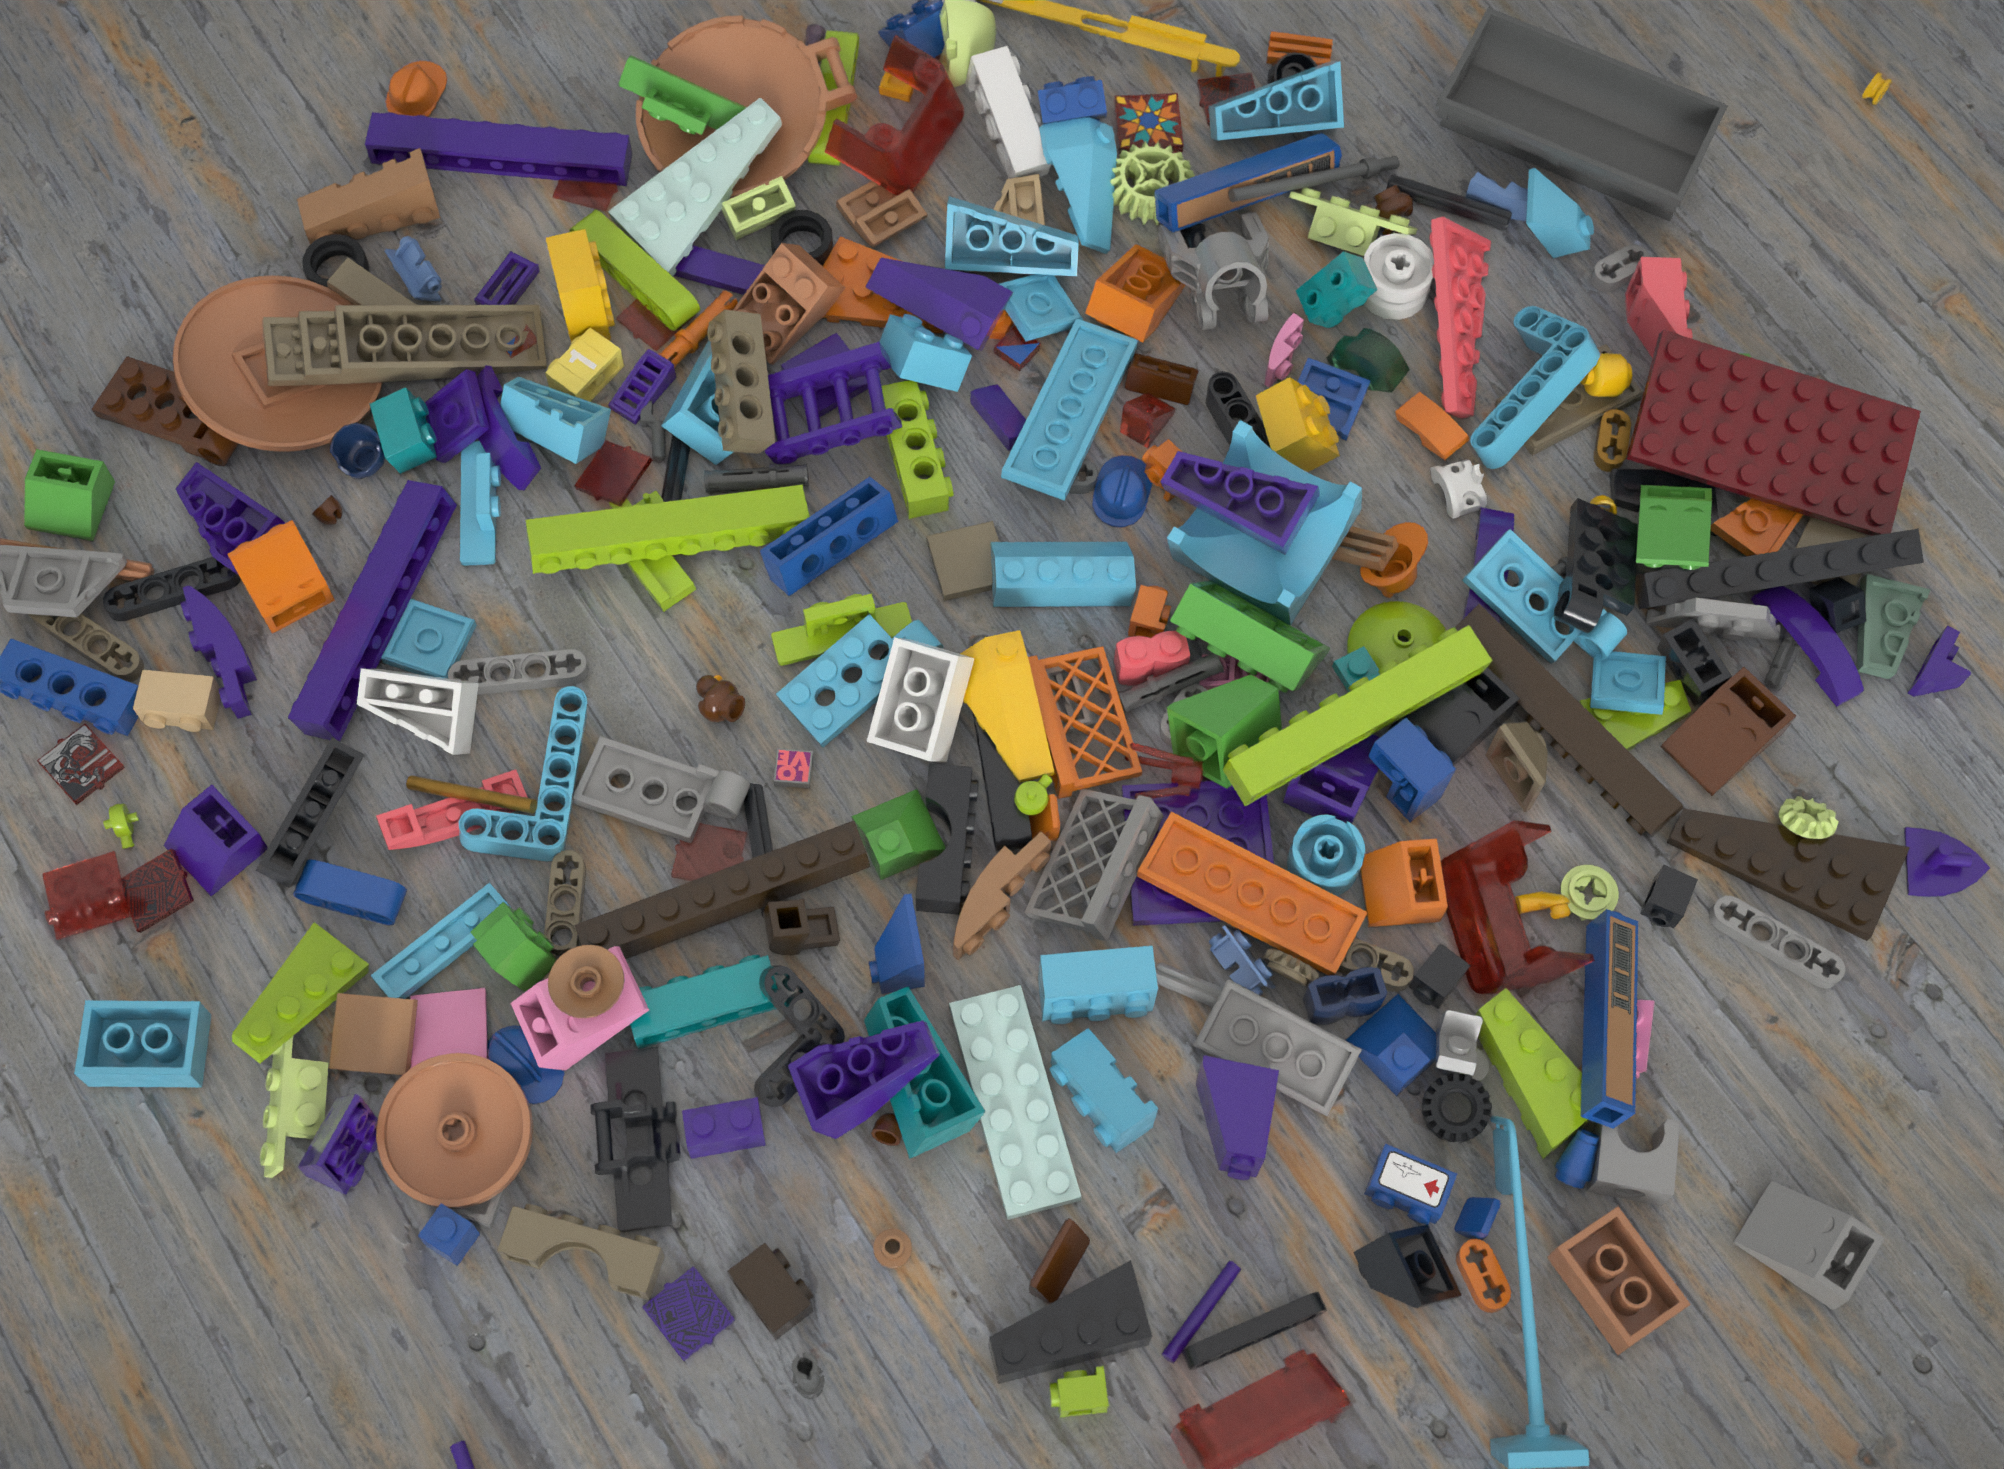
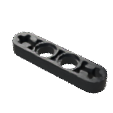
[103,557,241,621]
[1181,1292,1327,1370]

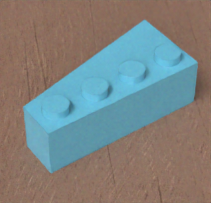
[945,196,1079,276]

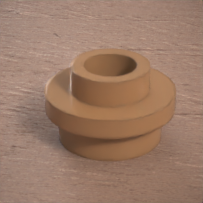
[873,1229,912,1268]

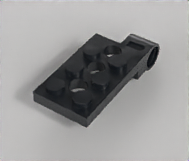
[1554,498,1638,633]

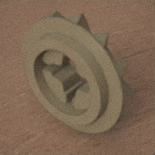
[1263,948,1319,987]

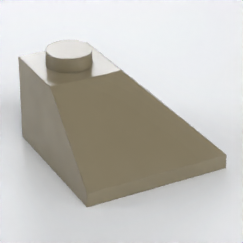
[1486,722,1548,812]

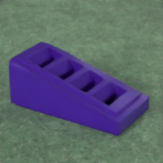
[608,349,676,425]

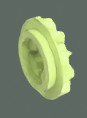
[1779,796,1839,839]
[1560,865,1619,921]

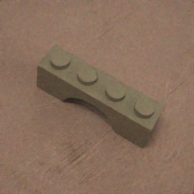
[497,1204,664,1301]

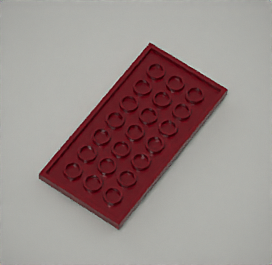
[1626,330,1921,536]

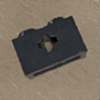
[1657,618,1732,706]

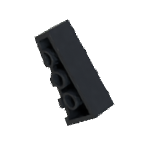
[989,1260,1152,1384]

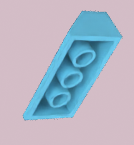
[990,542,1136,607]

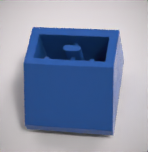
[878,0,945,66]

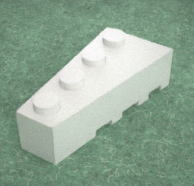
[965,46,1051,178]

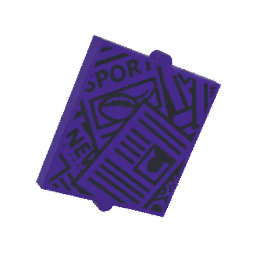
[642,1266,735,1361]

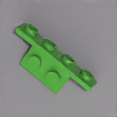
[619,56,747,135]

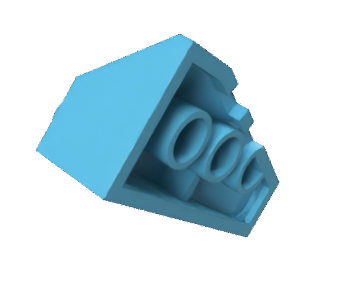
[1039,117,1117,254]

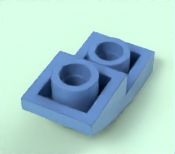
[1465,172,1528,221]

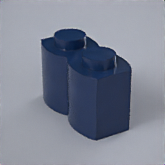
[1303,967,1388,1025]

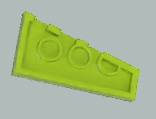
[232,922,369,1063]

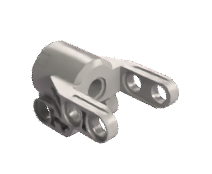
[1158,212,1269,330]

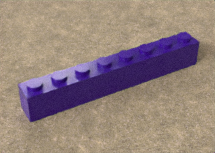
[365,112,633,186]
[288,480,457,741]

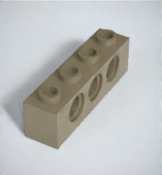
[707,310,775,454]

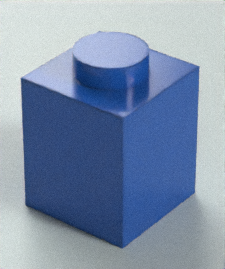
[418,1203,480,1266]

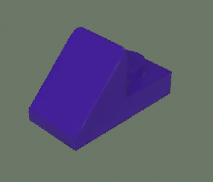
[1908,625,1971,697]

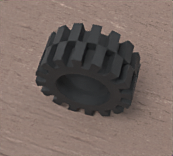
[1422,1073,1492,1143]

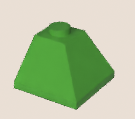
[851,789,946,880]

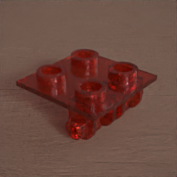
[42,851,130,941]

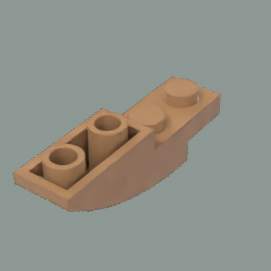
[953,832,1051,960]

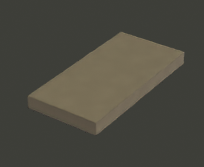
[1495,344,1643,456]

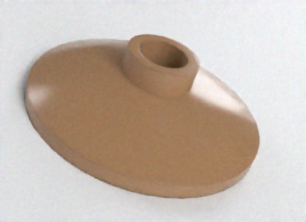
[548,945,625,1018]

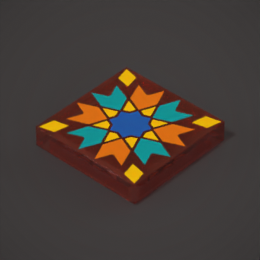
[1114,93,1184,155]

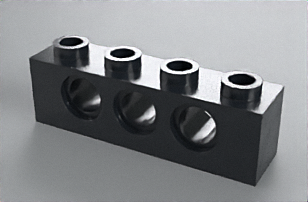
[256,738,364,888]

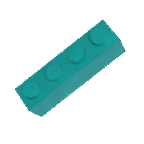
[630,955,778,1049]

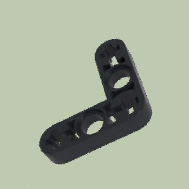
[754,965,845,1107]

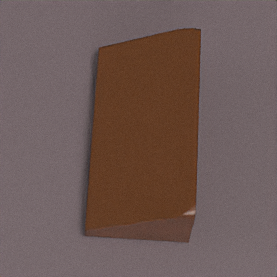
[1125,353,1199,405]
[1029,1218,1090,1304]

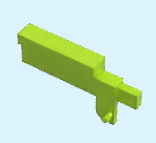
[609,490,696,612]

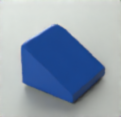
[1454,1197,1501,1240]

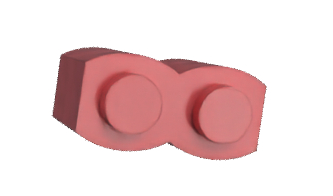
[1114,631,1190,686]

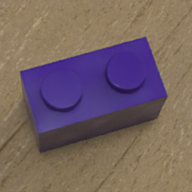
[682,1097,766,1159]

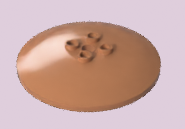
[173,276,383,452]

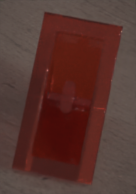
[1120,393,1176,448]

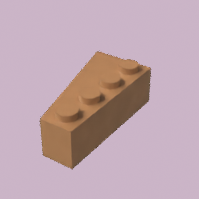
[297,148,441,245]

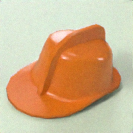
[386,61,447,116]
[1360,522,1428,598]

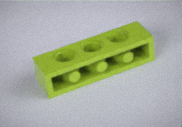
[882,380,954,519]

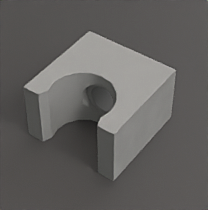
[1586,1119,1680,1206]

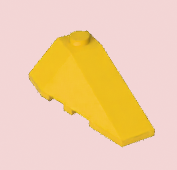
[960,630,1054,783]

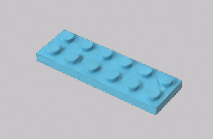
[1001,318,1138,501]

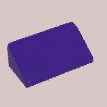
[970,384,1026,451]

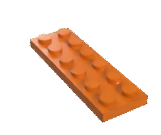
[1137,812,1368,976]

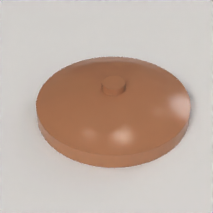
[376,1053,533,1209]

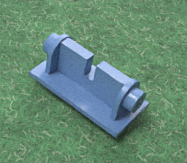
[385,236,442,302]
[1209,925,1275,996]

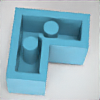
[879,314,972,392]

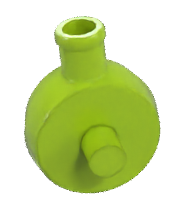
[1014,774,1053,815]
[103,803,139,849]

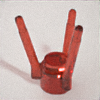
[1125,742,1203,799]

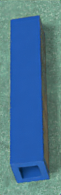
[1155,133,1342,233]
[1581,909,1638,1129]

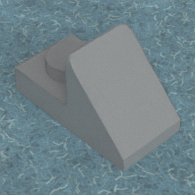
[1436,1010,1483,1075]

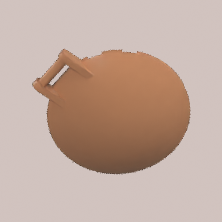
[636,16,857,199]

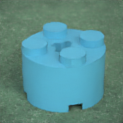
[1287,815,1365,896]

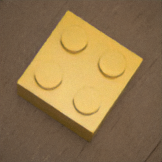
[1255,377,1340,472]

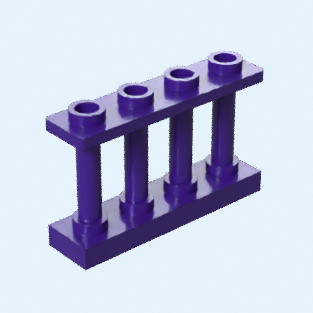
[765,342,902,465]

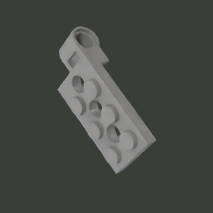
[572,736,750,843]

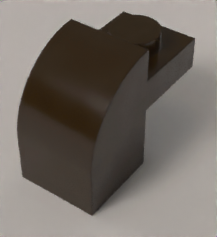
[763,899,840,955]

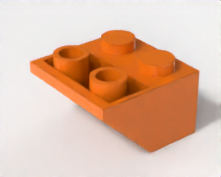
[1360,838,1448,927]

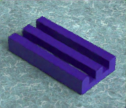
[474,251,540,305]

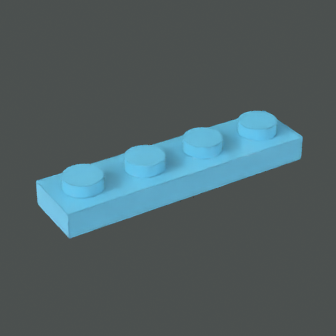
[370,883,509,999]

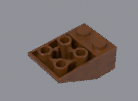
[1660,667,1796,796]

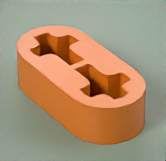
[1456,1239,1511,1313]

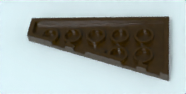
[1666,808,1910,941]

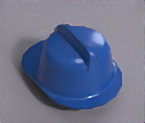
[1092,455,1152,527]
[488,1025,564,1104]

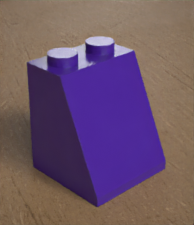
[1196,1055,1279,1180]

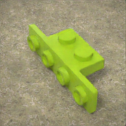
[771,593,912,666]

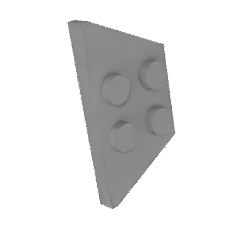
[0,545,127,617]
[1646,598,1781,641]

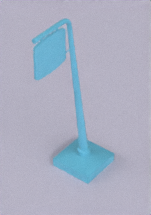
[1490,1116,1589,1469]

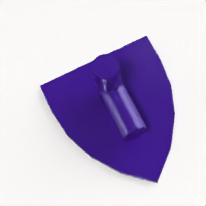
[1904,827,1990,897]

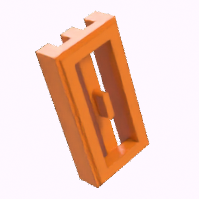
[1266,31,1333,66]

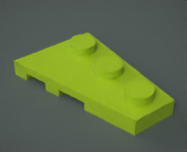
[1579,680,1691,751]

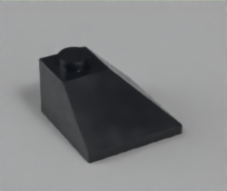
[1353,1225,1462,1308]

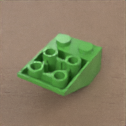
[1636,485,1712,570]

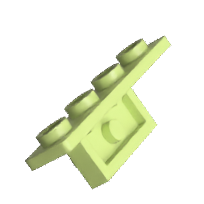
[1289,187,1418,256]
[260,1036,329,1178]

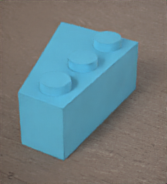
[500,377,611,464]
[1049,1028,1158,1153]

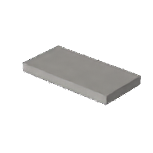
[1194,979,1362,1116]

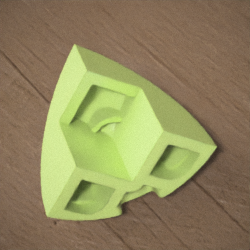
[939,0,996,89]

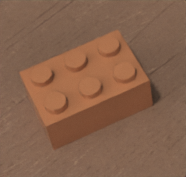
[1547,1206,1691,1355]

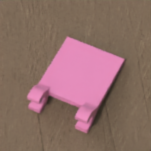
[410,988,488,1069]

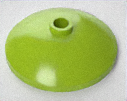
[1347,601,1447,670]

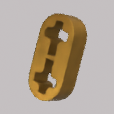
[1593,409,1631,472]

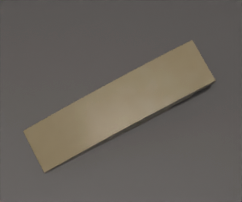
[262,305,547,386]

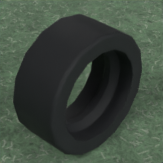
[771,210,833,266]
[302,234,370,291]

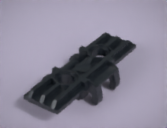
[590,1047,681,1232]

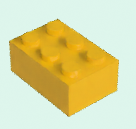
[545,229,615,343]

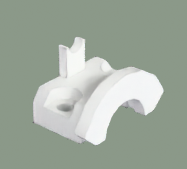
[1430,459,1487,519]

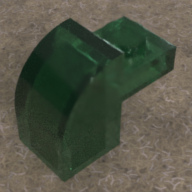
[1326,328,1410,393]

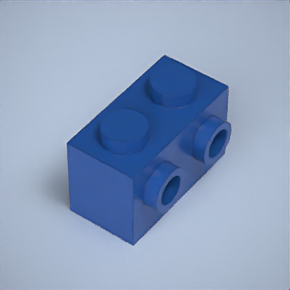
[1038,76,1107,124]

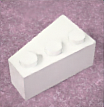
[357,669,479,755]

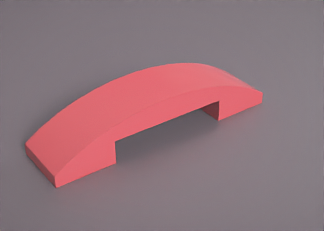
[376,769,528,850]

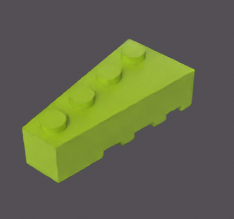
[1475,988,1591,1159]

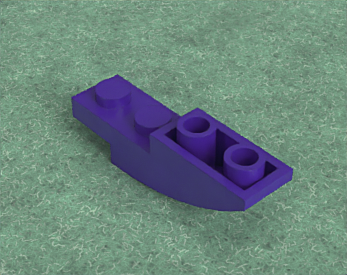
[180,585,257,719]

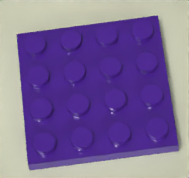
[1121,781,1274,926]

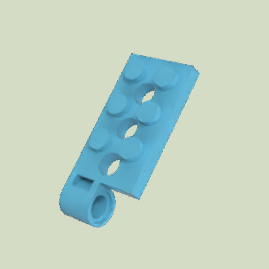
[1462,529,1627,664]
[776,614,944,748]

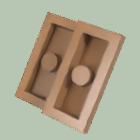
[836,170,928,248]
[329,993,418,1075]

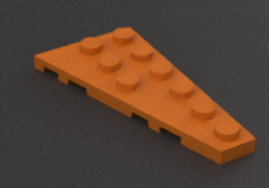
[822,236,1013,340]

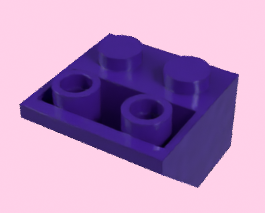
[163,784,268,896]

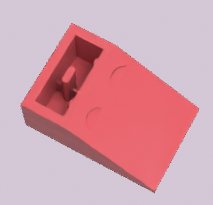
[1625,257,1692,359]

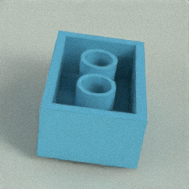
[1038,945,1158,1024]
[74,1000,211,1088]

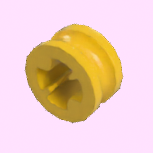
[1862,72,1892,105]

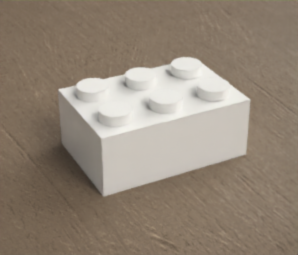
[867,637,975,762]

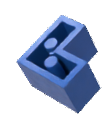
[1368,718,1456,822]

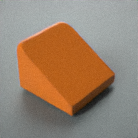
[1029,794,1060,841]

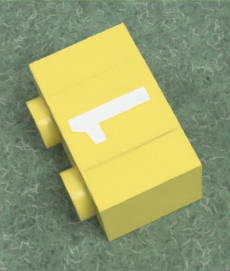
[545,328,624,402]

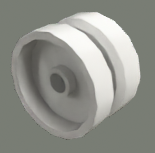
[1363,233,1434,320]

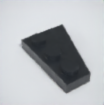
[1609,469,1719,536]

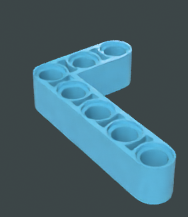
[1470,306,1600,469]
[459,686,587,862]

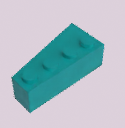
[864,986,986,1159]

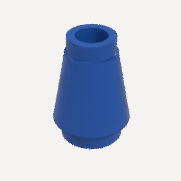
[1555,1128,1600,1189]

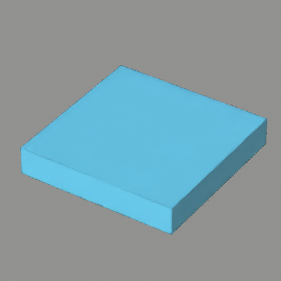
[999,274,1083,341]
[381,599,477,679]
[1590,651,1666,715]

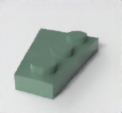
[1857,574,1931,679]

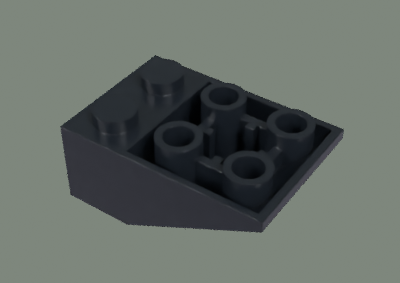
[1387,667,1520,766]

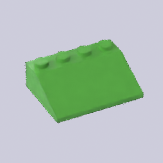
[1170,580,1331,693]

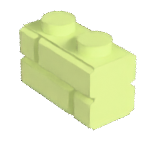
[722,176,796,240]

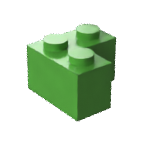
[470,902,557,992]

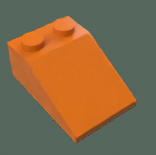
[1085,244,1186,343]

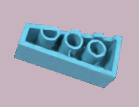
[1209,61,1344,140]
[661,340,740,465]

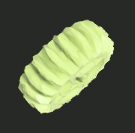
[1110,141,1194,225]

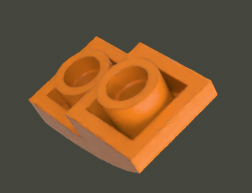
[1395,391,1469,460]

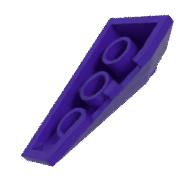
[865,258,1013,351]
[175,462,301,575]
[788,1021,940,1139]

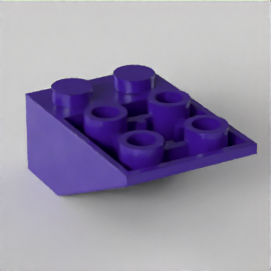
[1283,734,1380,824]
[298,1094,378,1195]

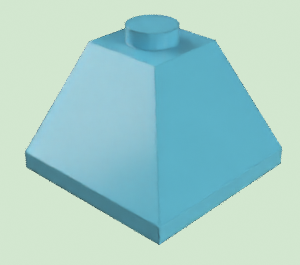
[1526,168,1594,258]

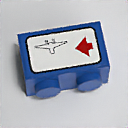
[1364,1144,1457,1225]

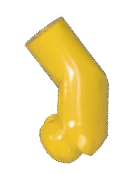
[1515,891,1571,920]

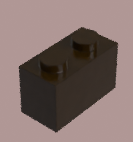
[727,1243,814,1340]

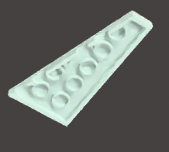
[608,98,782,276]

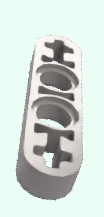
[448,649,589,695]
[1709,896,1846,989]

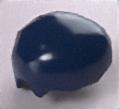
[330,422,385,479]

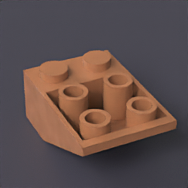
[733,243,845,365]

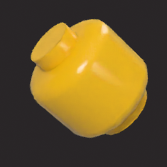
[1580,353,1633,397]

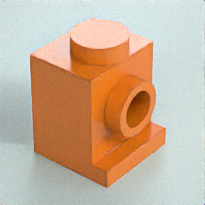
[1142,439,1182,502]
[1128,585,1172,638]

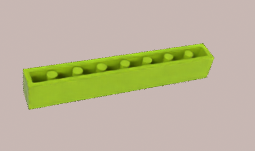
[525,485,810,574]
[1223,625,1493,806]

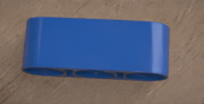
[293,859,407,925]

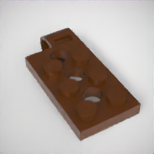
[92,356,239,467]

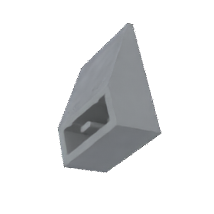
[1733,1180,1885,1310]

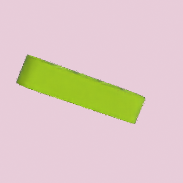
[808,30,859,166]
[569,209,700,331]

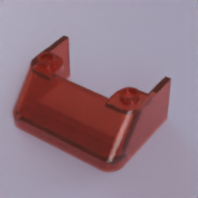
[824,35,965,196]
[1441,820,1595,995]
[1170,1349,1352,1469]

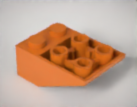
[227,520,335,634]

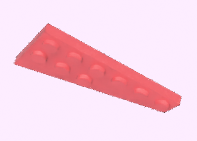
[1430,216,1491,419]

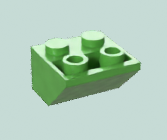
[24,449,115,541]

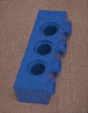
[759,476,899,596]
[0,639,138,736]

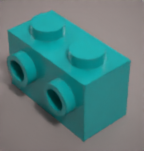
[1295,251,1378,328]
[370,387,437,474]

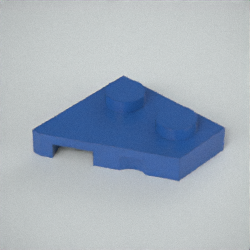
[1298,358,1371,441]

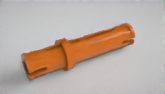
[659,290,738,367]

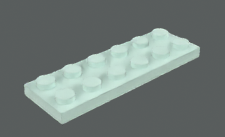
[949,985,1081,1220]

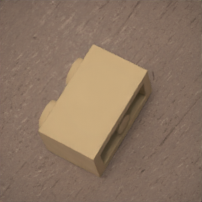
[133,670,221,732]

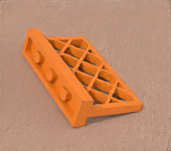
[1028,646,1142,799]

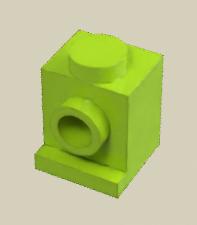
[1049,1366,1109,1418]

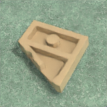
[993,174,1045,225]

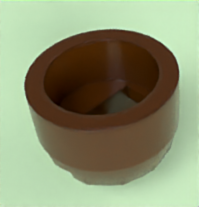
[312,495,343,525]
[871,1113,902,1146]

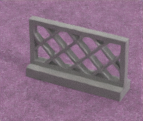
[1024,789,1164,941]

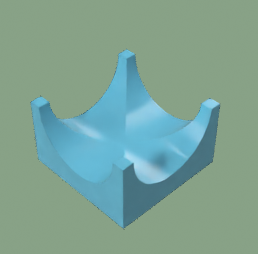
[1167,420,1362,625]

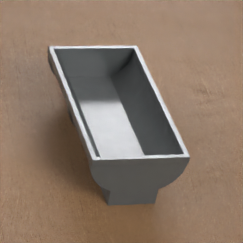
[1436,7,1728,222]

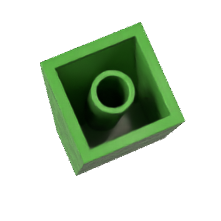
[1167,674,1282,789]

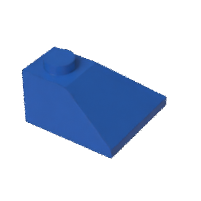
[869,893,925,994]
[1345,994,1436,1097]

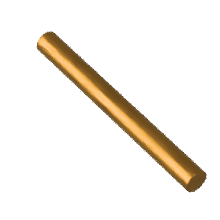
[406,775,538,814]

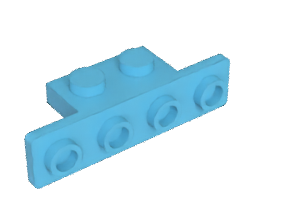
[460,441,501,566]

